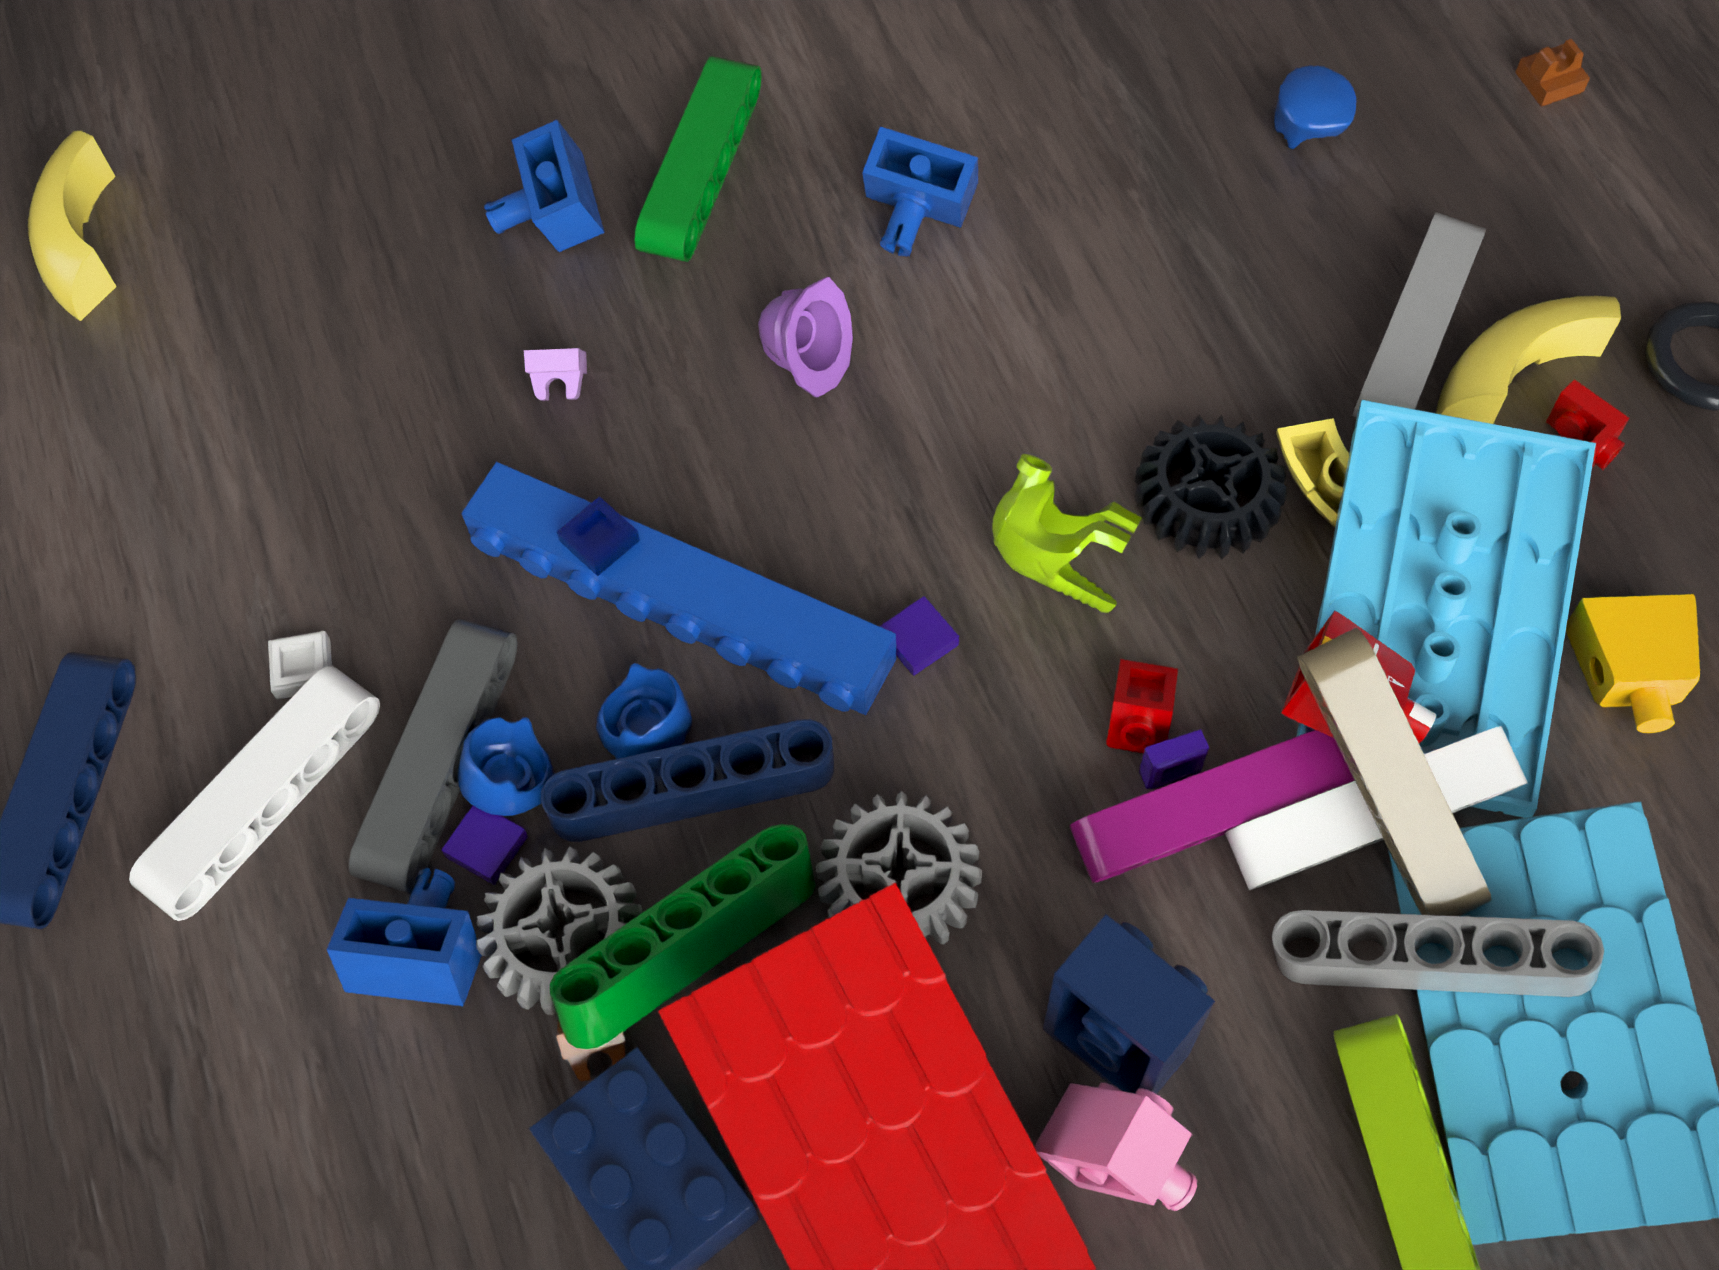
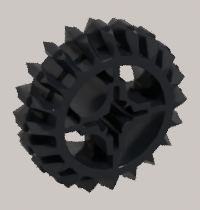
[1134,415,1287,560]

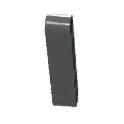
[349,619,517,893]

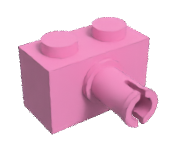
[1034,1082,1197,1211]

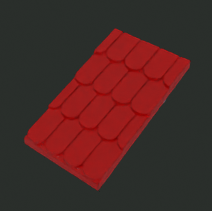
[658,882,1096,1270]

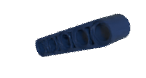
[0,652,136,929]
[541,719,834,842]

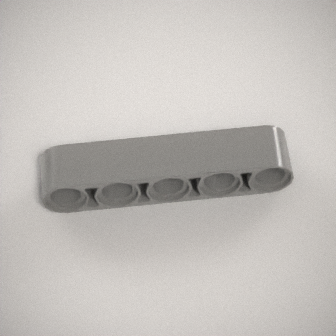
[1352,212,1486,418]
[1272,910,1604,997]

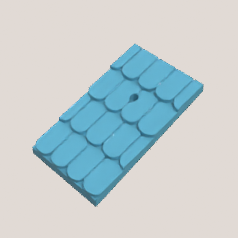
[1296,400,1596,818]
[1387,801,1719,1245]

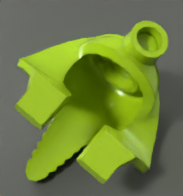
[992,454,1142,613]

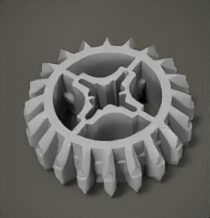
[816,791,982,945]
[476,846,643,1015]

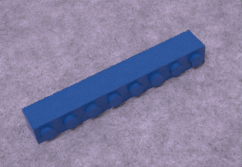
[461,462,896,715]

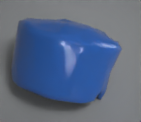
[1274,65,1356,149]
[596,663,692,759]
[457,717,555,816]

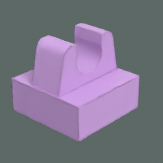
[524,348,587,401]

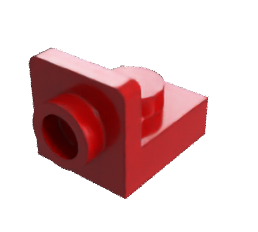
[1546,379,1630,470]
[1106,659,1178,753]

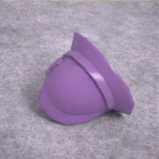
[758,277,853,398]

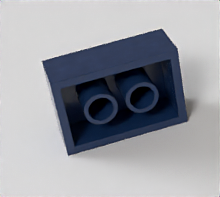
[1043,914,1215,1094]
[529,1047,759,1270]

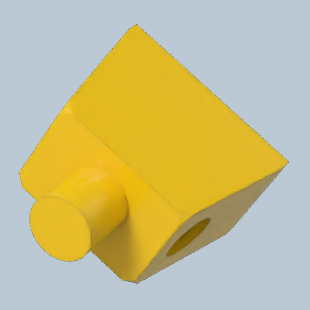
[1566,594,1700,733]

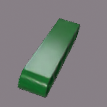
[635,56,762,262]
[550,824,816,1049]

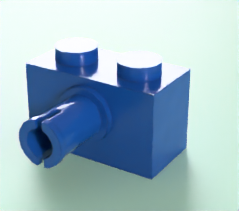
[484,120,605,252]
[862,126,978,257]
[326,868,482,1006]

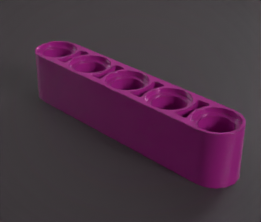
[1069,730,1355,883]

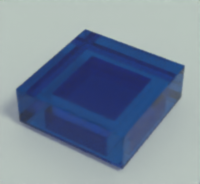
[557,496,640,576]

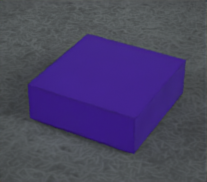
[879,596,959,676]
[1139,729,1209,790]
[441,805,528,885]

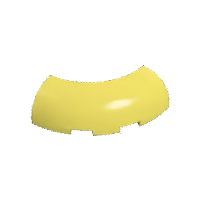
[28,131,116,321]
[1436,296,1621,424]
[1276,418,1349,527]

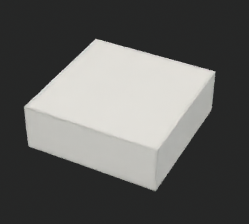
[268,631,332,699]

